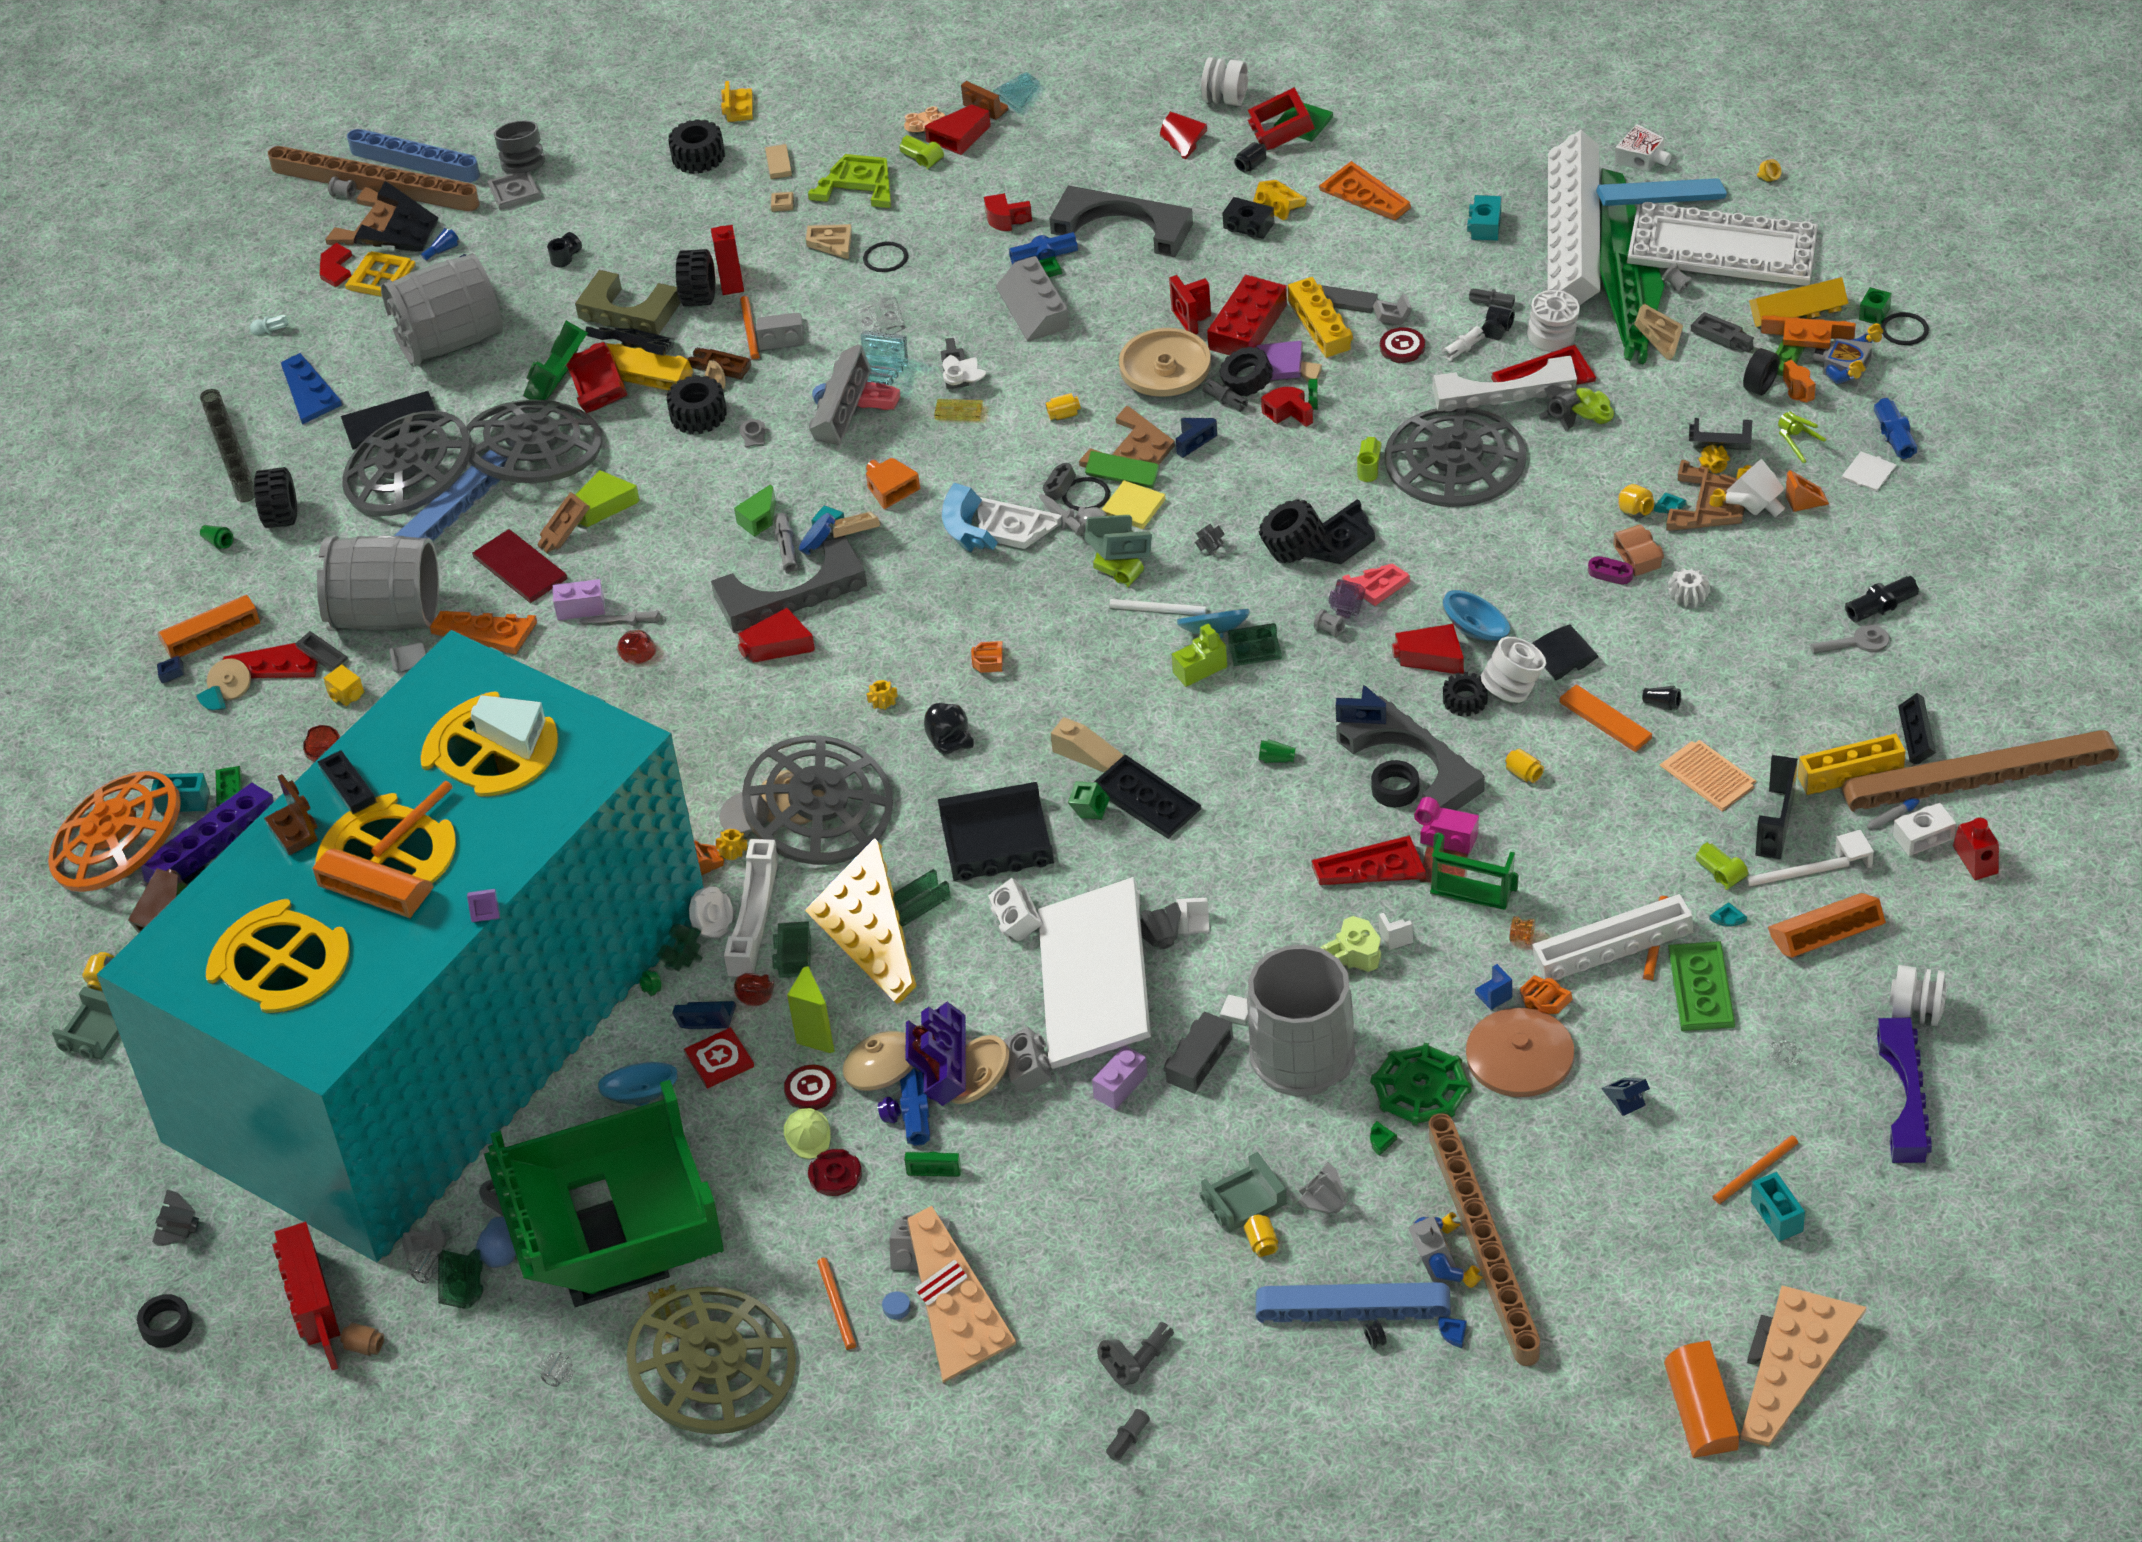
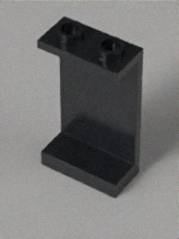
[1755,755,1798,859]

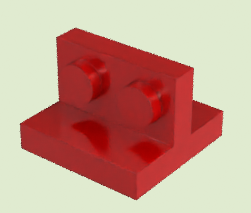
[1169,275,1211,335]

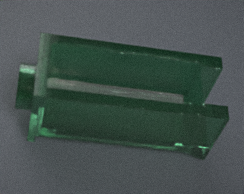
[893,869,951,928]

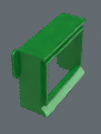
[523,320,588,400]
[1430,833,1519,910]

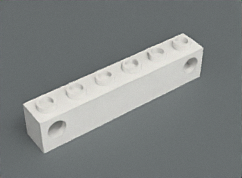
[1532,894,1694,980]

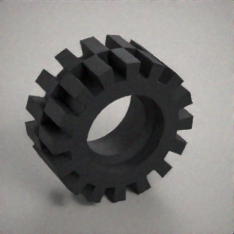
[1443,672,1488,716]

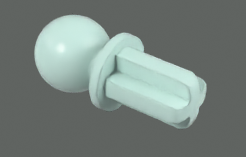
[250,315,289,335]

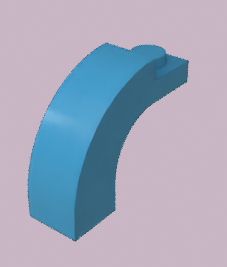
[942,483,998,552]

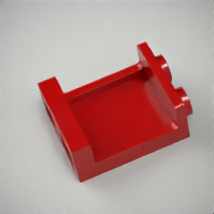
[566,342,628,413]

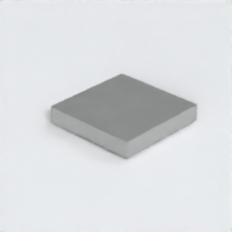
[487,171,541,210]

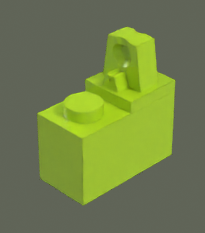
[1171,623,1227,687]

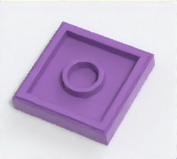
[1254,340,1303,380]

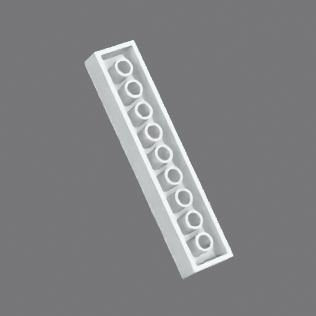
[1548,130,1600,306]

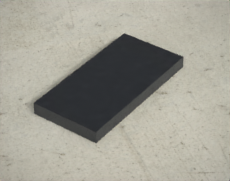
[341,391,439,450]
[1094,754,1201,839]

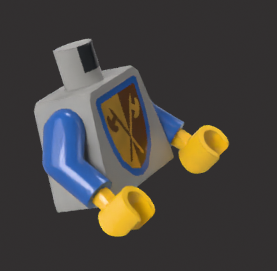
[1813,324,1883,387]
[1409,1212,1483,1288]

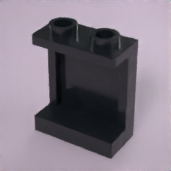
[1689,418,1753,450]

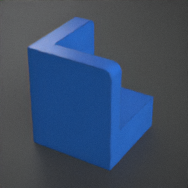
[1475,964,1512,1010]

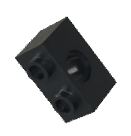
[1222,197,1275,239]

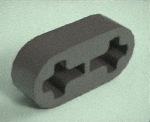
[1043,463,1076,500]
[1097,1339,1140,1385]

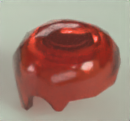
[616,630,656,664]
[303,725,340,762]
[733,973,774,1007]

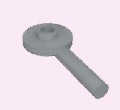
[1810,625,1889,654]

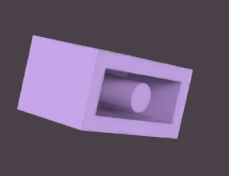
[553,579,605,620]
[1092,1045,1148,1110]

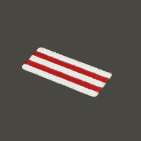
[915,1260,967,1305]

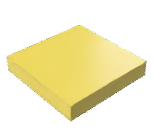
[1102,481,1166,529]

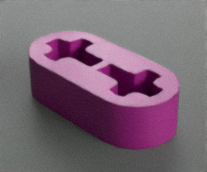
[1588,556,1633,585]

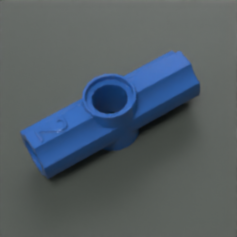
[1008,232,1078,265]
[1874,398,1917,459]
[900,1069,930,1146]

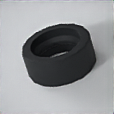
[1743,348,1780,396]
[1371,760,1420,808]
[136,1294,193,1348]

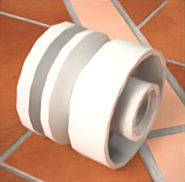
[1201,57,1248,106]
[1527,290,1580,351]
[1481,637,1546,703]
[1889,965,1947,1027]

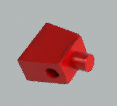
[1953,817,1999,881]

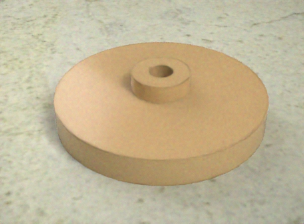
[207,659,251,700]

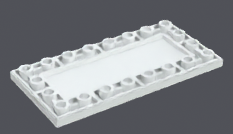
[1627,202,1818,286]
[1038,877,1151,1069]

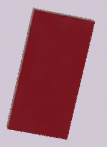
[472,529,568,604]

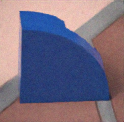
[1438,1317,1467,1348]

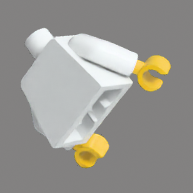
[1709,459,1785,518]

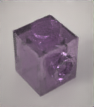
[1329,579,1366,619]

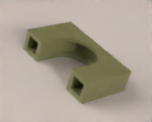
[575,270,681,335]

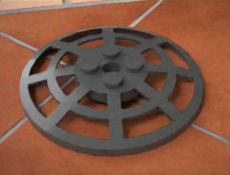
[467,399,602,483]
[1385,407,1526,507]
[342,411,472,516]
[742,735,893,865]

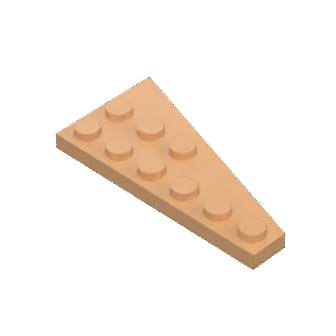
[907,1206,1016,1383]
[1740,1285,1866,1447]

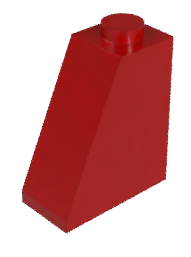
[924,104,991,155]
[711,224,744,295]
[738,608,815,663]
[1391,624,1464,674]

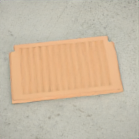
[1659,740,1756,812]

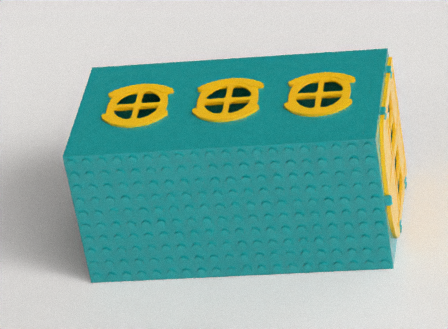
[97,630,704,1263]

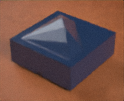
[157,656,184,684]

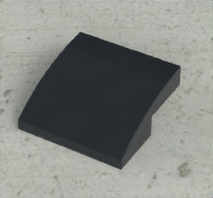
[1531,624,1599,681]

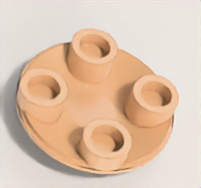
[904,106,945,132]

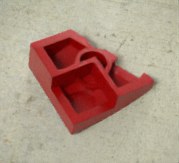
[1160,111,1207,159]

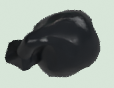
[924,703,974,755]

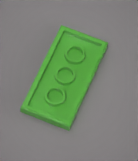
[1668,941,1735,1031]

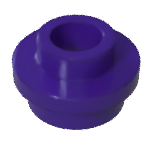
[878,1097,901,1123]

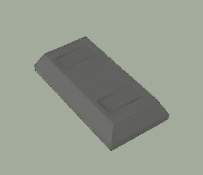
[295,631,348,672]

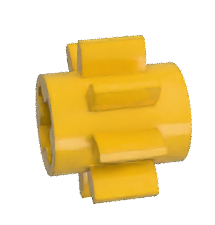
[1698,444,1730,474]
[866,680,898,710]
[715,829,747,860]

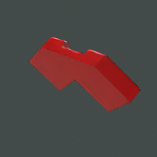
[319,242,353,288]

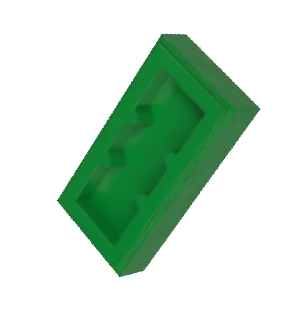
[215,766,242,807]
[904,1152,961,1177]

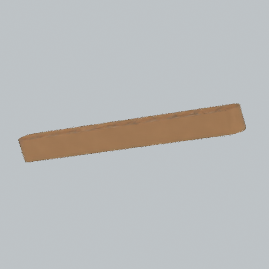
[268,146,480,211]
[1841,730,2119,812]
[1429,1114,1540,1366]

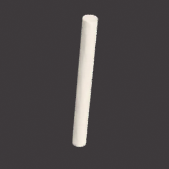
[1109,599,1207,616]
[1746,856,1850,887]

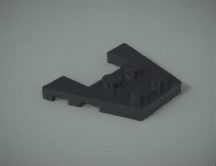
[354,181,439,252]
[585,326,675,356]

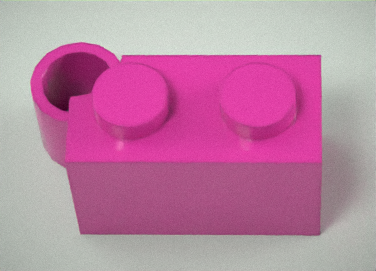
[1414,797,1479,854]

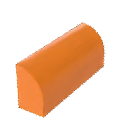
[157,594,260,658]
[312,848,434,918]
[1768,893,1886,958]
[1664,1340,1739,1458]

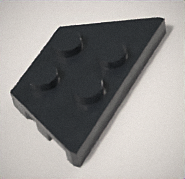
[1305,499,1375,565]

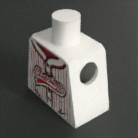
[1615,124,1672,171]

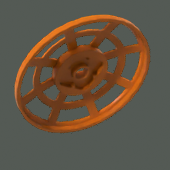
[48,771,181,892]

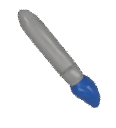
[1867,798,1920,830]

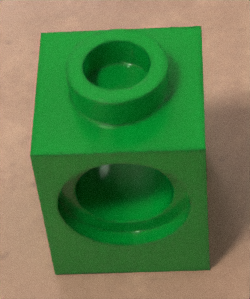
[1859,287,1892,326]
[1068,781,1110,820]

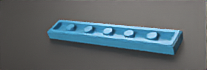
[1596,178,1727,206]

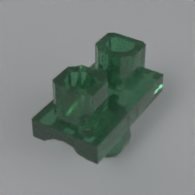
[657,924,703,972]

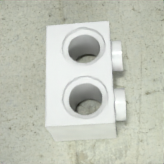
[988,878,1042,941]

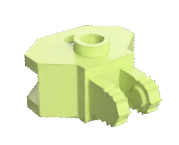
[1320,916,1381,972]

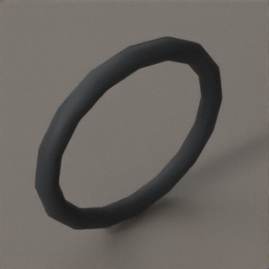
[863,241,909,272]
[1881,312,1929,345]
[1062,477,1110,511]

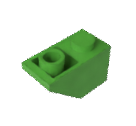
[734,484,776,537]

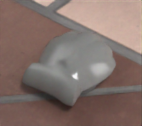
[739,418,766,447]
[1074,506,1107,526]

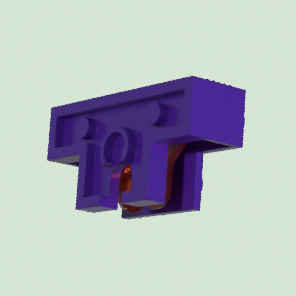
[905,1001,966,1106]

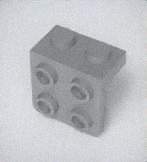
[756,313,804,351]
[889,1215,951,1270]

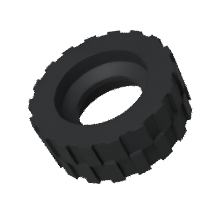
[1219,347,1273,396]

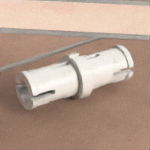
[1442,326,1485,361]

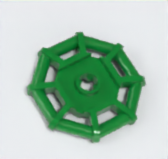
[1370,1042,1472,1126]

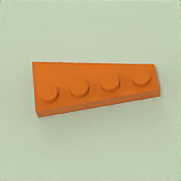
[1319,161,1411,220]
[430,611,537,655]

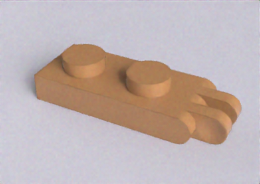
[538,492,590,554]

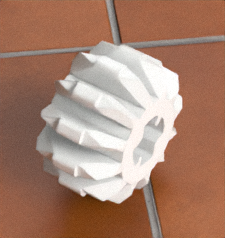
[1668,567,1710,608]

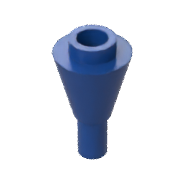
[421,228,459,261]

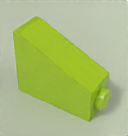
[575,470,640,527]

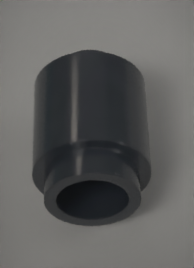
[1234,142,1266,173]

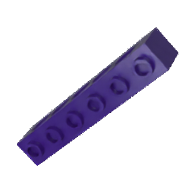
[141,783,274,883]

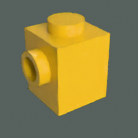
[323,664,364,706]

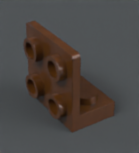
[264,774,318,855]

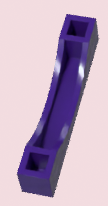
[1877,1018,1932,1163]

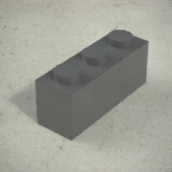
[1164,1011,1233,1094]

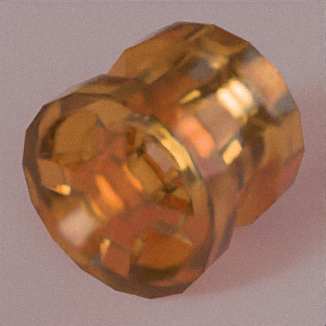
[1509,916,1535,945]

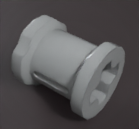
[328,177,356,199]
[1661,263,1692,294]
[1314,609,1346,638]

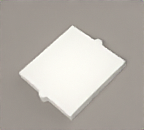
[1841,451,1896,491]

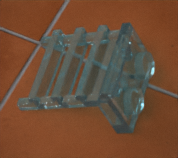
[861,330,908,385]

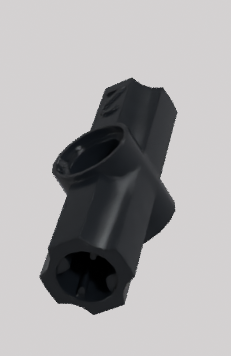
[1845,576,1919,622]

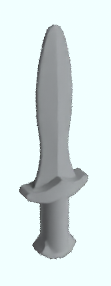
[1039,494,1086,536]
[580,609,661,625]

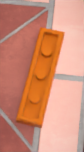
[1559,684,1652,752]

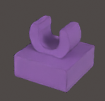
[467,889,500,922]

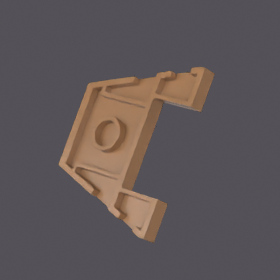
[325,187,396,245]
[1079,406,1175,467]
[1666,460,1745,531]

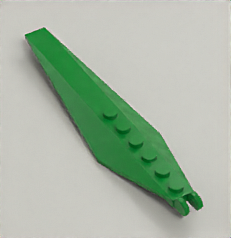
[1600,168,1664,365]

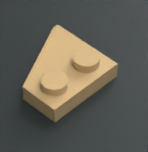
[806,224,852,259]
[1635,304,1683,360]

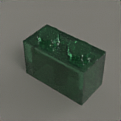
[772,921,812,978]

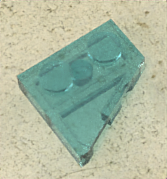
[993,72,1040,114]

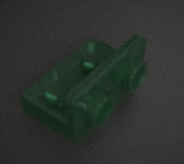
[1228,623,1282,666]
[438,1249,483,1309]

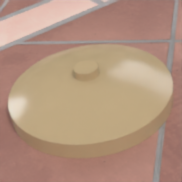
[1119,328,1211,397]

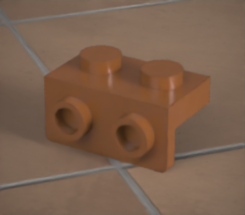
[961,80,1009,120]

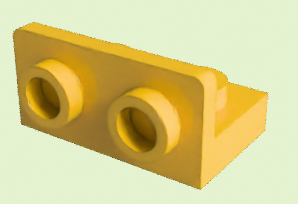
[721,81,753,122]
[1253,180,1307,220]

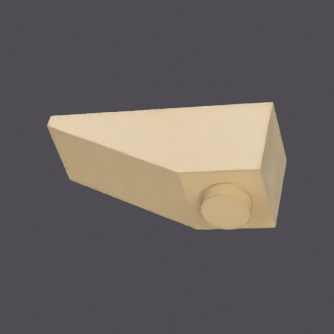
[1051,717,1123,772]

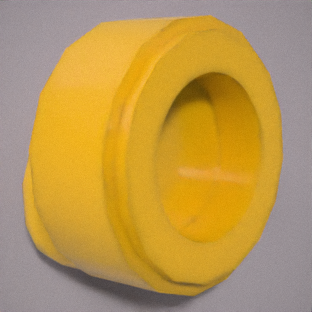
[1757,159,1781,182]

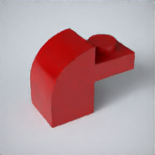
[983,193,1032,231]
[1261,387,1313,427]

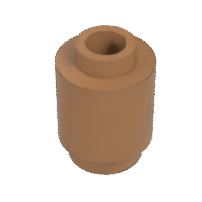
[340,1322,384,1356]

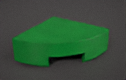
[1308,379,1318,410]
[1370,1121,1397,1156]

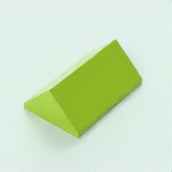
[787,966,835,1053]

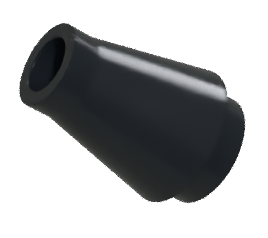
[1642,686,1681,710]

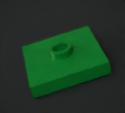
[1274,103,1333,142]

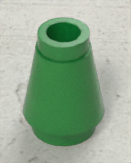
[200,525,234,549]
[1258,739,1296,763]

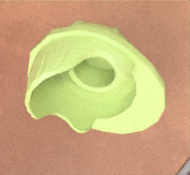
[784,1108,831,1159]

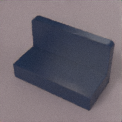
[672,1001,736,1029]

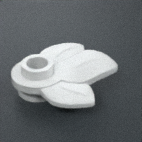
[942,355,986,385]

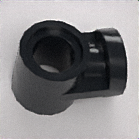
[547,232,582,267]
[1481,304,1515,340]

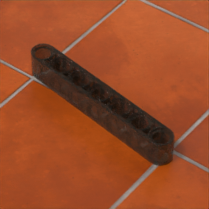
[200,389,255,503]

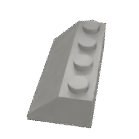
[996,256,1070,342]
[809,344,872,445]

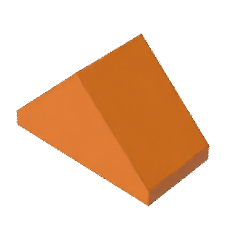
[1785,470,1829,512]

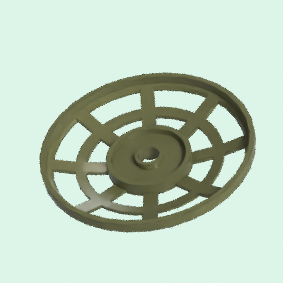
[626,1286,796,1434]

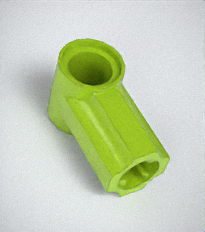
[899,135,944,169]
[1357,437,1382,482]
[1093,552,1144,587]
[1696,842,1749,890]

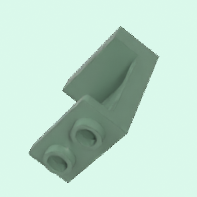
[1085,515,1152,560]
[52,987,119,1060]
[1200,1152,1287,1232]

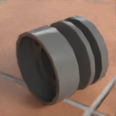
[494,120,545,173]

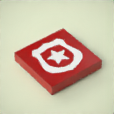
[684,1027,754,1089]

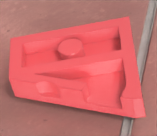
[857,377,900,410]
[1342,563,1410,606]

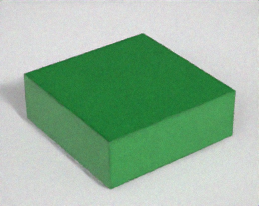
[1039,256,1062,278]

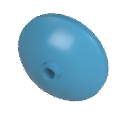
[1443,590,1510,641]
[1177,609,1250,638]
[598,1062,678,1106]

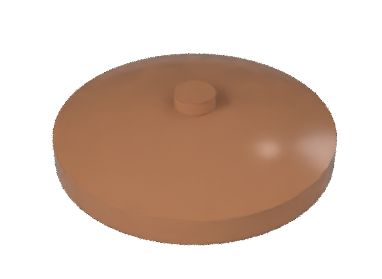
[1466,1008,1574,1097]

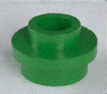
[639,970,661,996]

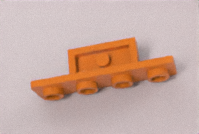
[1761,316,1856,349]

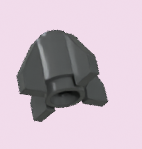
[1538,384,1581,431]
[1140,902,1181,949]
[152,1189,199,1245]

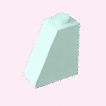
[471,695,546,759]

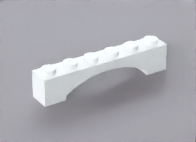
[1432,356,1577,411]
[724,839,779,977]

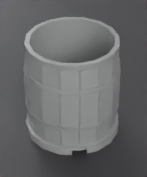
[380,253,503,366]
[317,536,439,631]
[1247,945,1356,1096]

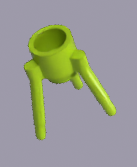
[1778,411,1826,463]

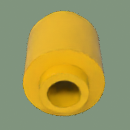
[1045,393,1081,421]
[1505,748,1544,783]
[1244,1214,1278,1257]

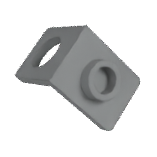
[389,643,426,672]

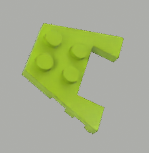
[808,154,891,208]

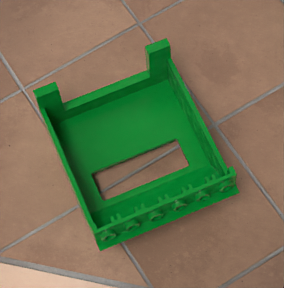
[484,1080,724,1293]

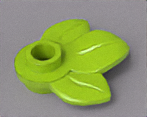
[1572,388,1614,424]

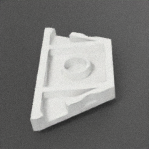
[977,497,1062,549]

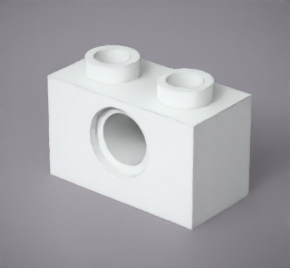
[1893,803,1956,856]

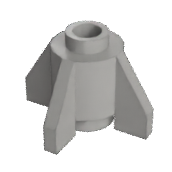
[1298,1162,1347,1214]

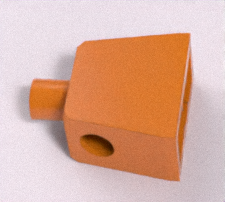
[866,458,920,510]

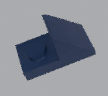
[1175,418,1218,458]
[1335,685,1387,724]
[1601,1077,1650,1116]

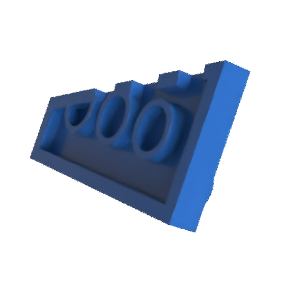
[281,353,342,424]

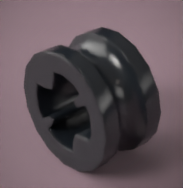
[1363,1320,1386,1349]

